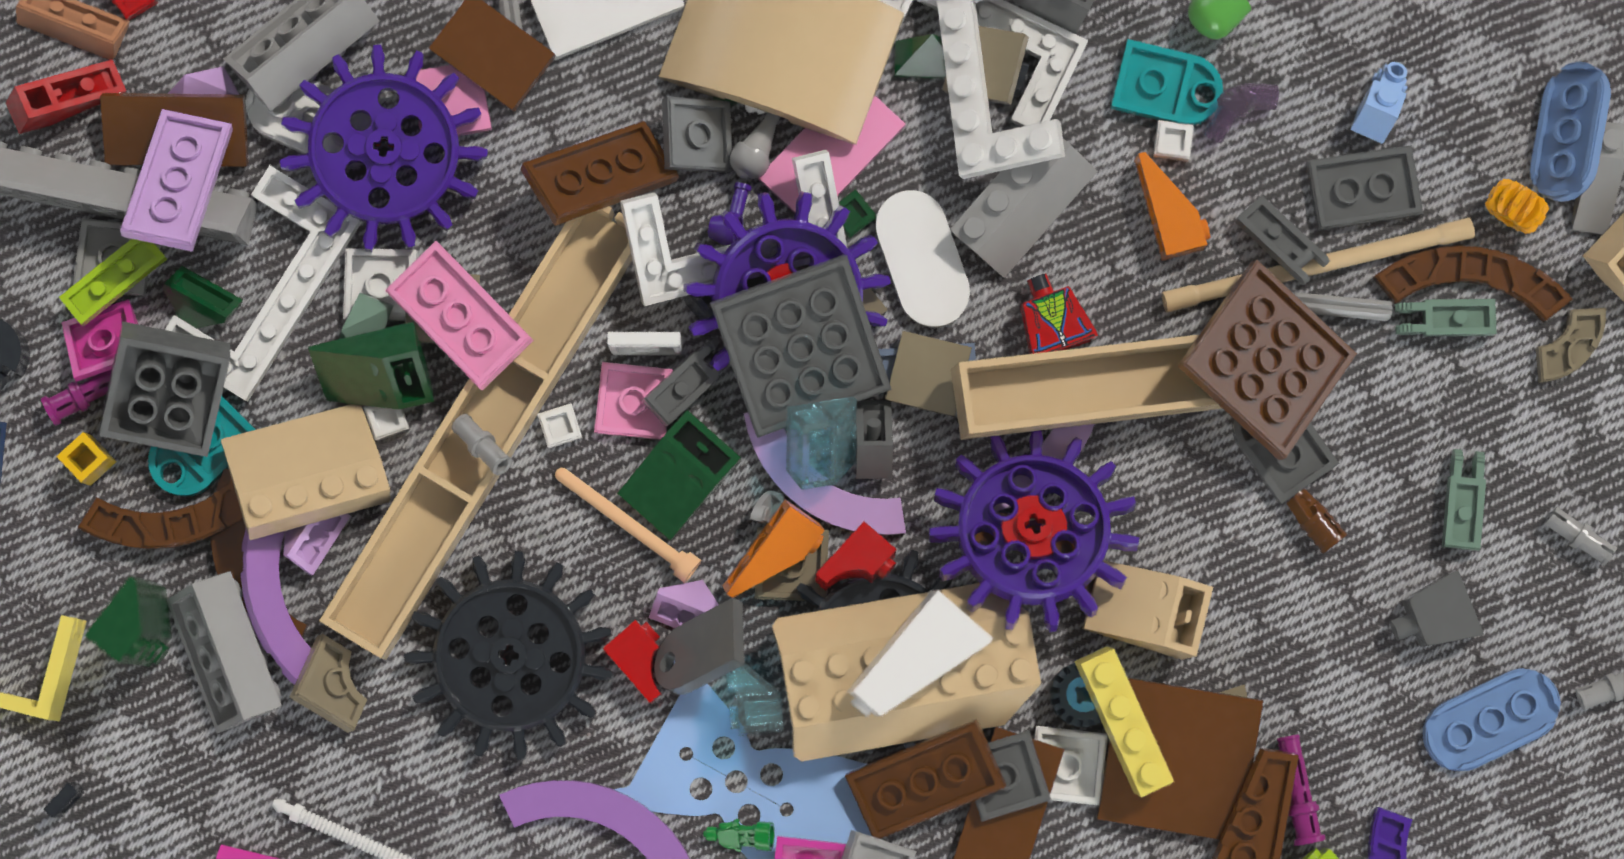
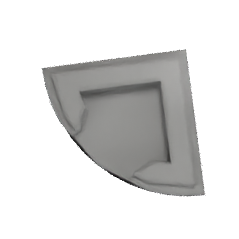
[750,491,785,526]

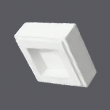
[1153,120,1194,161]
[538,403,582,449]
[364,406,410,442]

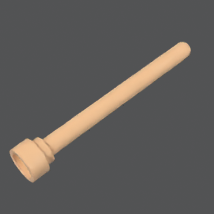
[555,468,702,583]

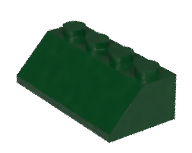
[83,576,172,667]

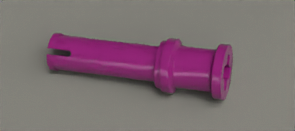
[41,370,112,426]
[1276,734,1326,846]

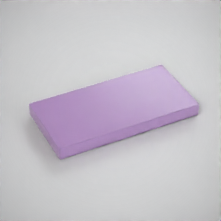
[120,109,233,252]

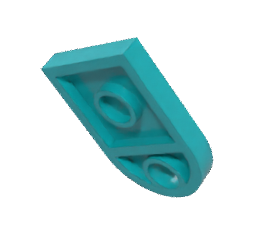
[1110,39,1223,125]
[148,396,256,497]

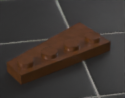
[1212,748,1299,859]

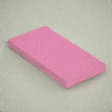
[758,96,906,214]
[385,241,534,391]

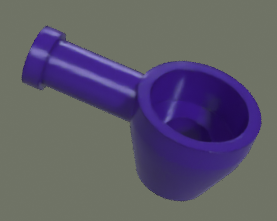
[708,182,752,246]

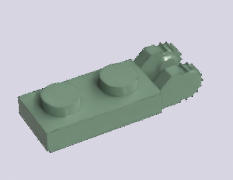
[1395,299,1497,337]
[1442,449,1486,551]

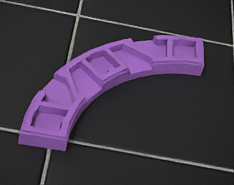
[241,529,311,685]
[499,780,690,859]

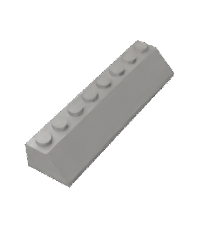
[0,141,258,246]

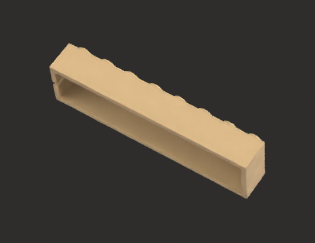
[951,335,1223,440]

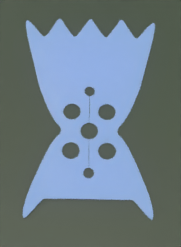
[614,661,871,859]

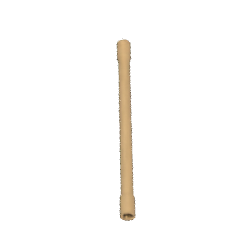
[1162,218,1475,312]

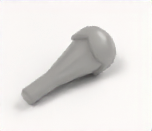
[730,112,781,179]

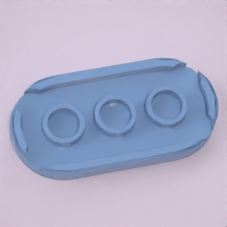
[1530,62,1611,202]
[1423,668,1561,771]

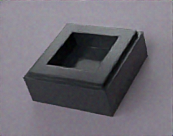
[43,782,85,818]

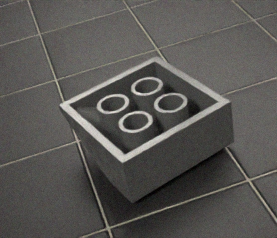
[99,321,230,457]

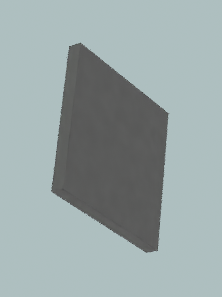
[710,254,892,438]

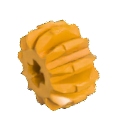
[1485,179,1549,234]

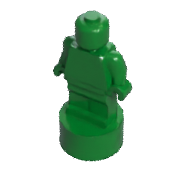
[703,819,775,852]

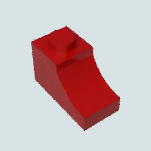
[815,521,897,591]
[603,620,662,703]

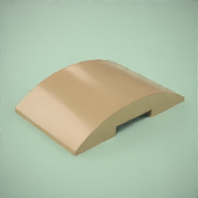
[659,0,904,145]

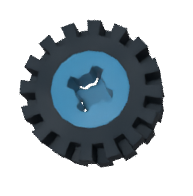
[1049,663,1101,727]

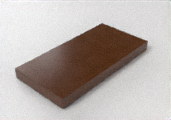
[100,93,249,167]
[520,121,679,226]
[845,719,1006,839]
[954,727,1065,859]

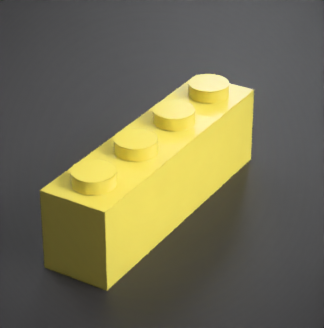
[1074,647,1174,797]

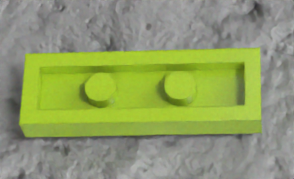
[59,239,167,326]

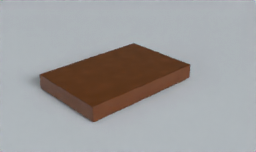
[429,0,556,112]

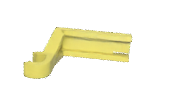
[0,615,87,721]

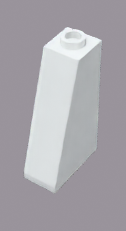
[847,590,993,717]

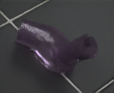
[1203,83,1279,144]

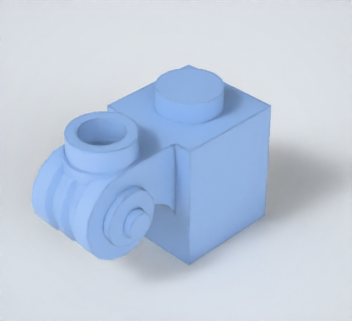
[1350,62,1407,144]

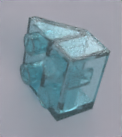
[786,396,857,490]
[726,663,784,737]

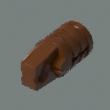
[1286,489,1348,554]

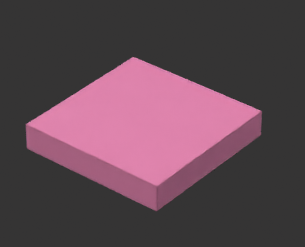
[416,65,492,136]
[594,362,673,440]

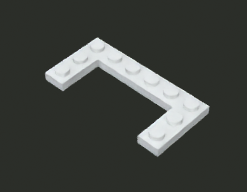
[879,0,1088,127]
[937,0,1065,179]
[620,150,847,306]
[165,166,362,402]

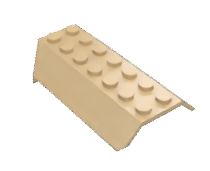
[772,583,1041,762]

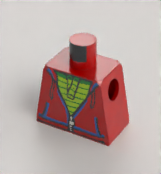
[1020,273,1098,354]

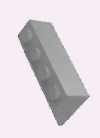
[223,0,380,111]
[950,139,1098,278]
[167,571,282,734]

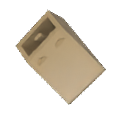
[1083,561,1213,660]

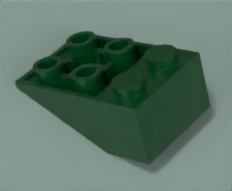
[308,322,434,410]
[617,410,742,541]

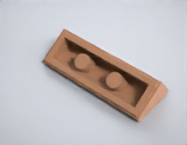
[16,0,129,60]

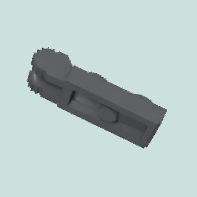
[642,336,731,426]

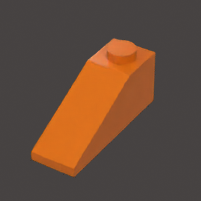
[1134,152,1210,261]
[722,499,825,598]

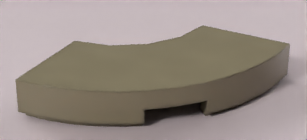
[1536,308,1606,383]

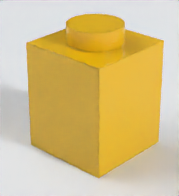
[56,432,117,486]

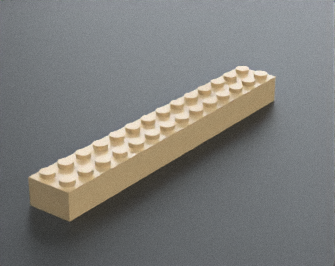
[319,206,632,660]

